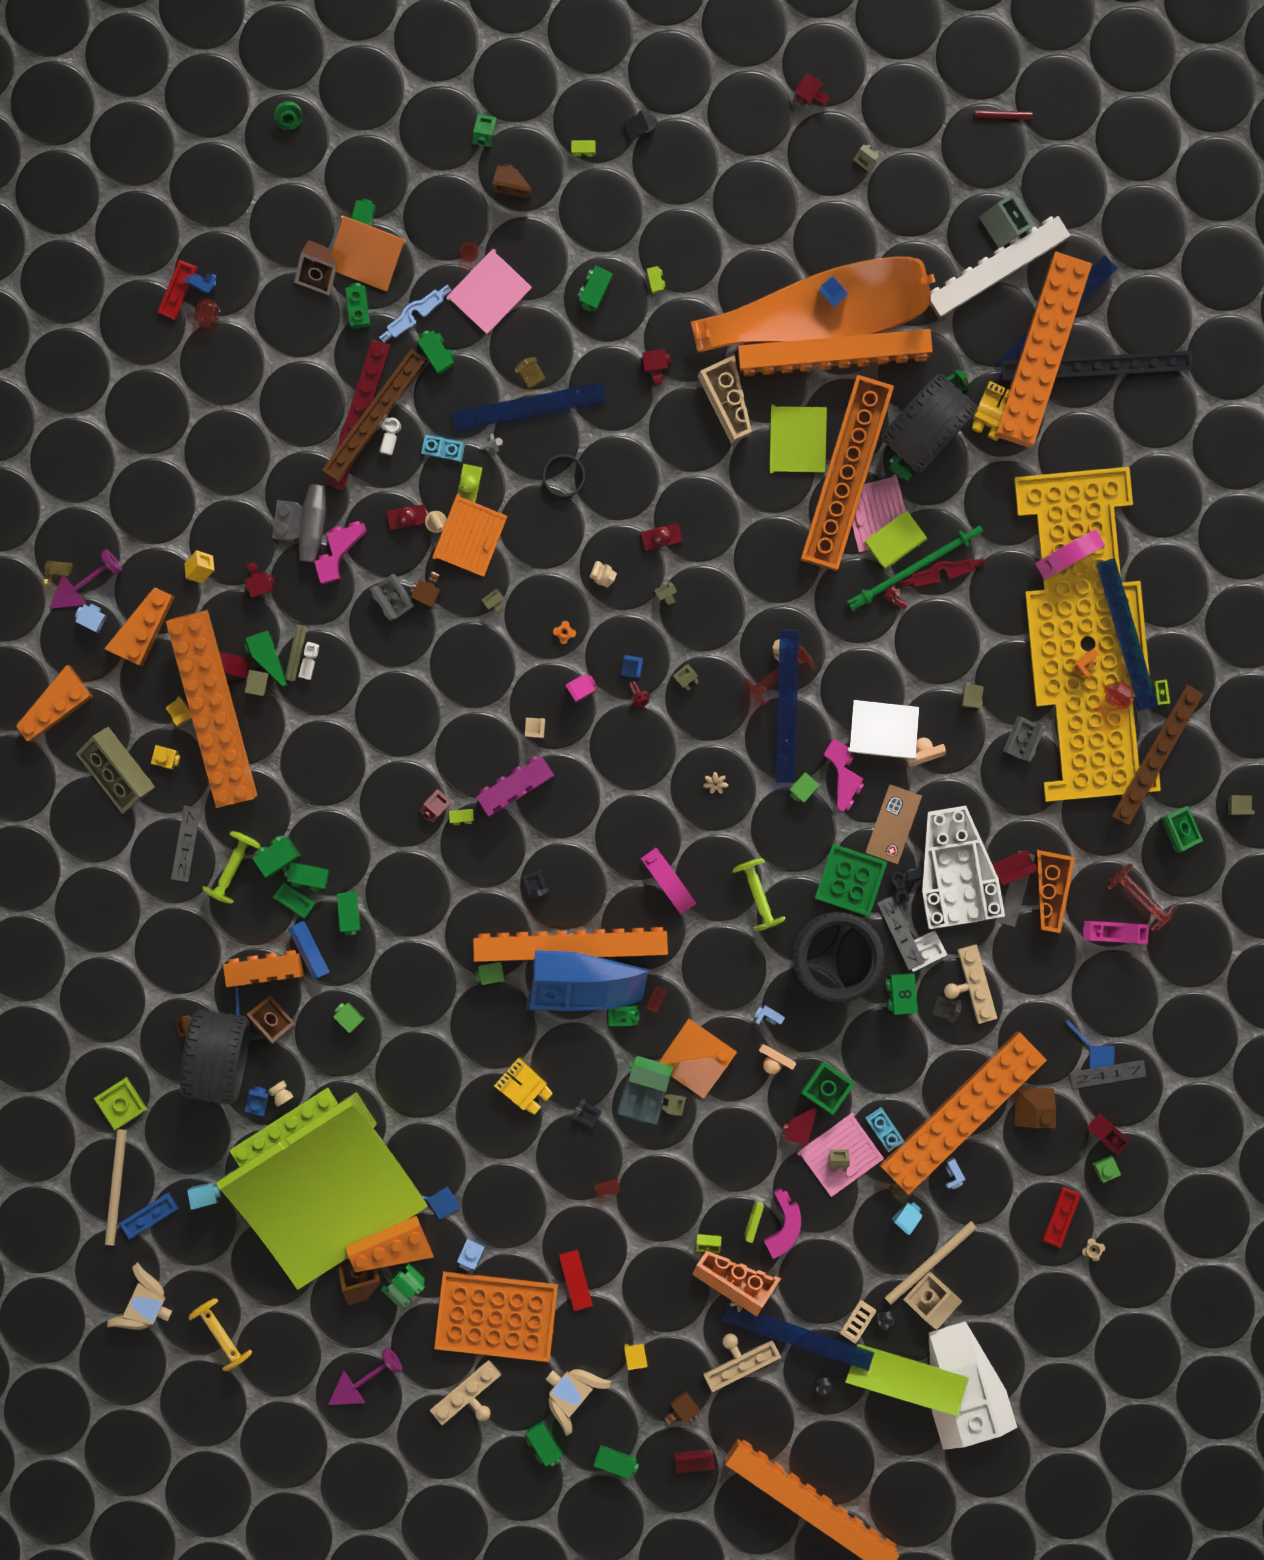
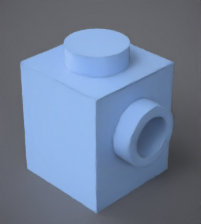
[75,604,107,633]

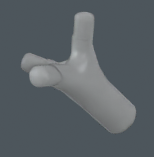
[479,434,503,452]

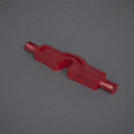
[900,558,985,588]

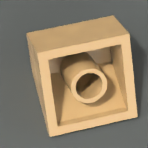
[903,1271,962,1330]

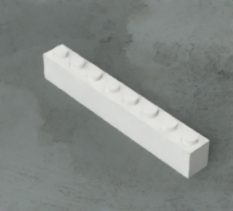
[930,216,1070,319]

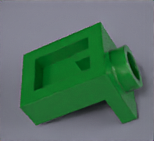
[473,114,497,147]
[888,454,912,483]
[608,1006,639,1026]

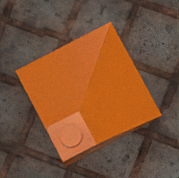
[659,1019,737,1099]

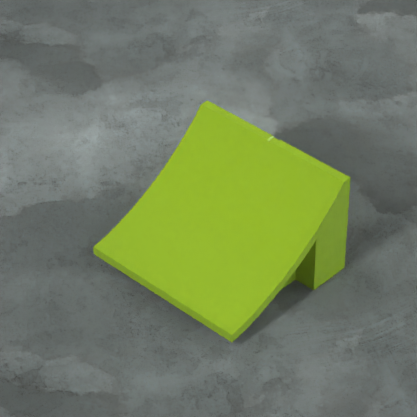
[216,1088,428,1290]

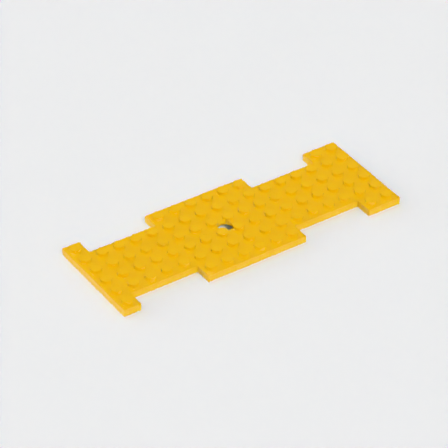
[1014,467,1161,802]

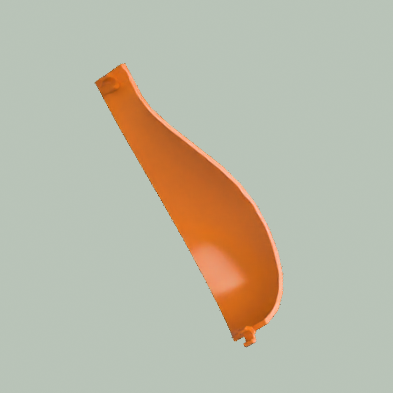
[691,257,935,352]

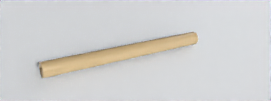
[105,1129,127,1245]
[885,1221,977,1304]

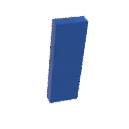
[288,921,329,980]
[119,1193,179,1240]

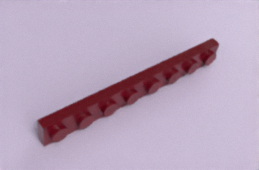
[325,339,391,491]

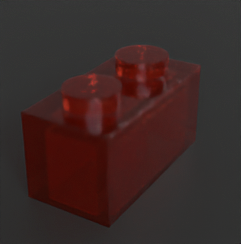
[646,986,667,1012]
[594,1178,621,1198]

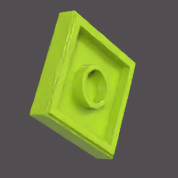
[94,1077,148,1131]
[744,1200,764,1243]

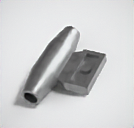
[272,484,326,563]

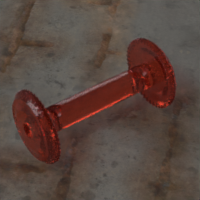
[744,642,815,706]
[1108,863,1177,931]

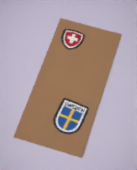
[865,785,922,864]

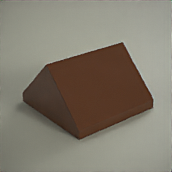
[246,995,295,1045]

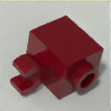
[794,73,830,106]
[642,349,671,385]
[245,562,276,599]

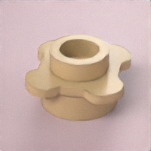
[1082,1238,1105,1261]

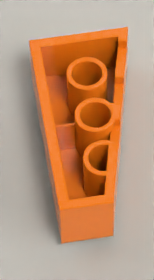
[16,665,93,742]

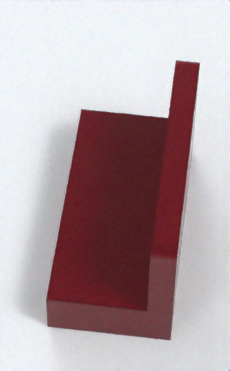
[992,850,1038,886]
[674,1449,715,1473]

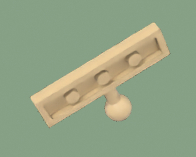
[944,944,997,1024]
[704,1334,781,1392]
[430,1360,501,1425]

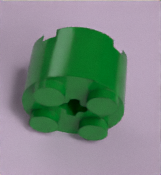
[381,1262,425,1308]

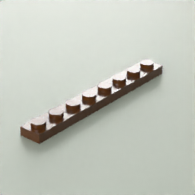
[322,348,428,482]
[1111,684,1204,826]

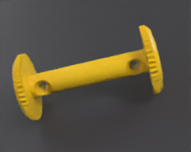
[189,1298,252,1371]

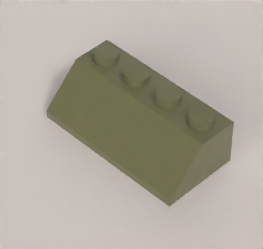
[76,727,155,814]

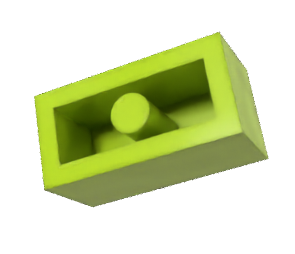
[571,140,596,157]
[647,266,666,294]
[1153,679,1170,705]
[449,809,474,825]
[696,1234,721,1253]

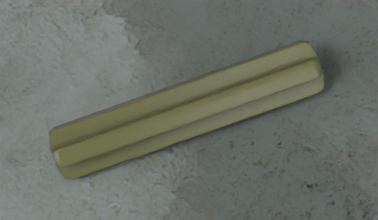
[285,625,307,682]

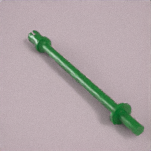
[847,525,983,611]

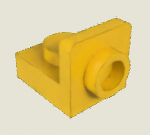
[151,745,180,770]

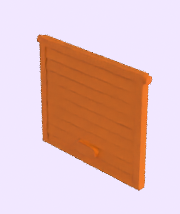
[331,216,406,291]
[432,494,507,577]

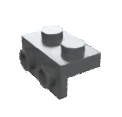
[370,574,415,621]
[1003,716,1045,762]

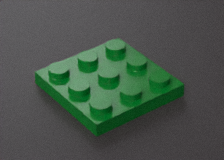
[815,844,887,917]

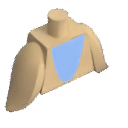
[107,1262,172,1330]
[546,1369,612,1436]

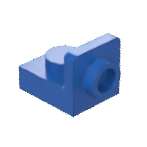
[183,273,216,293]
[245,1086,269,1116]

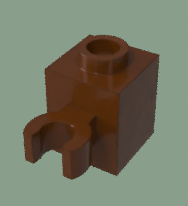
[410,571,441,608]
[665,1390,700,1425]

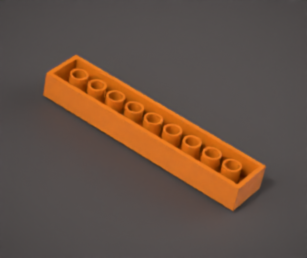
[994,252,1092,448]
[737,329,933,377]
[800,375,894,571]
[166,610,257,808]
[473,927,668,962]
[880,1032,1047,1195]
[725,1439,899,1560]

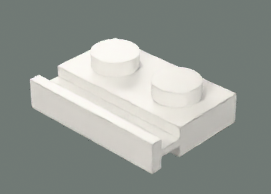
[911,930,947,973]

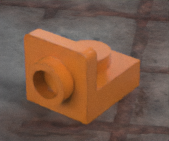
[1074,649,1099,678]

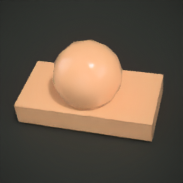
[907,738,946,767]
[759,1044,796,1074]

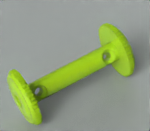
[203,831,261,904]
[733,858,785,931]

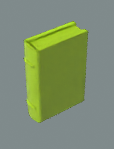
[864,510,927,570]

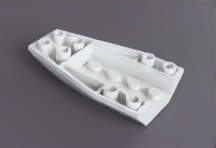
[922,806,1005,929]
[928,1321,1017,1450]

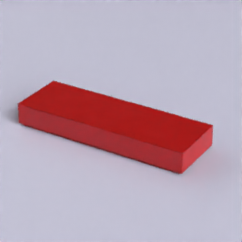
[157,260,198,321]
[1042,1186,1081,1248]
[559,1249,593,1311]

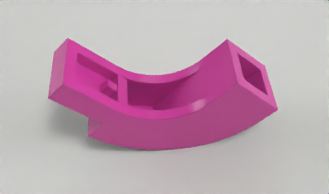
[1035,529,1105,580]
[641,848,696,914]
[1083,921,1149,944]
[764,1188,801,1259]

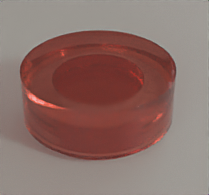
[459,242,479,262]

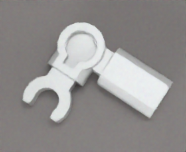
[378,417,401,455]
[299,642,319,680]

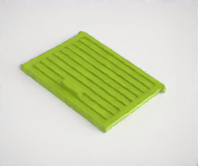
[770,405,827,474]

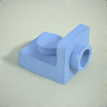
[754,1005,785,1025]
[945,1158,965,1189]
[457,1239,484,1271]

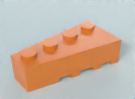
[105,587,175,666]
[1037,850,1075,933]
[223,950,304,987]
[345,1216,434,1272]
[692,1251,781,1316]

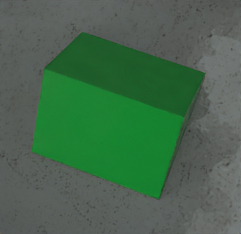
[1160,806,1203,852]

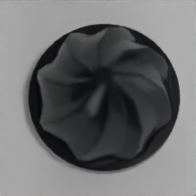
[876,1312,895,1331]
[814,1377,833,1396]

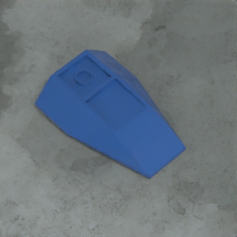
[526,950,648,1012]

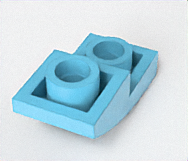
[421,435,465,462]
[865,1107,904,1152]

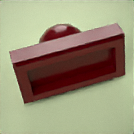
[387,504,427,531]
[641,523,682,551]

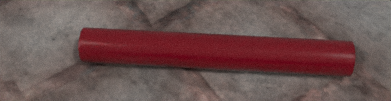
[974,110,1032,120]

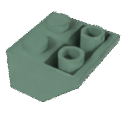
[979,193,1034,249]

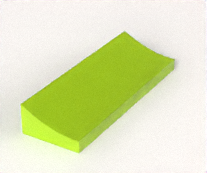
[845,1344,969,1416]

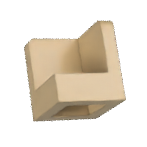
[524,718,545,738]

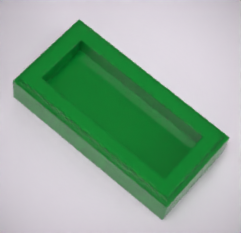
[273,881,316,919]

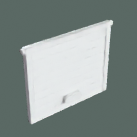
[848,700,919,759]

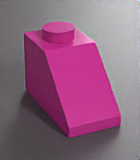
[566,674,597,703]

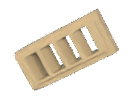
[839,1299,877,1344]

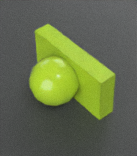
[457,464,483,503]

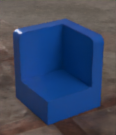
[818,276,848,307]
[621,655,643,678]

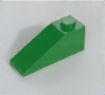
[244,631,288,687]

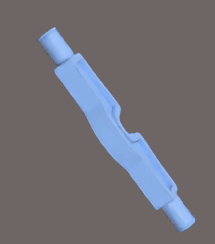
[379,285,452,343]

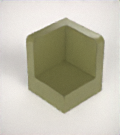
[245,670,270,696]
[961,683,983,709]
[1228,795,1254,815]

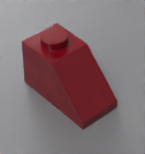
[219,652,251,679]
[782,1106,817,1146]
[1086,1114,1130,1156]

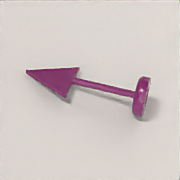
[49,549,122,608]
[328,1348,402,1405]

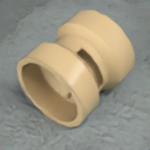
[267,1080,294,1107]

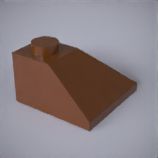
[492,164,532,199]
[294,240,338,296]
[1014,1087,1056,1128]
[338,1259,380,1305]

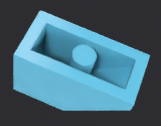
[187,1182,221,1209]
[891,1201,922,1235]

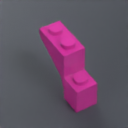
[314,521,366,585]
[823,739,864,812]

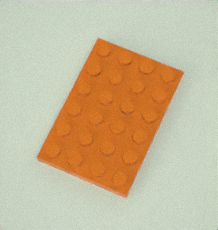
[434,1271,558,1362]

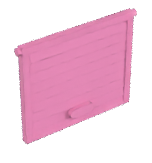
[446,249,532,334]
[852,474,906,552]
[797,1112,884,1197]

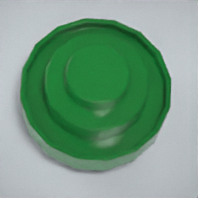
[274,101,302,130]

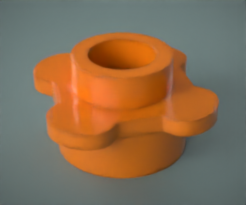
[553,621,576,644]

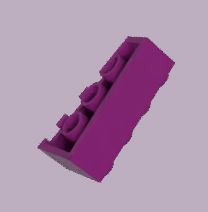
[476,755,554,817]

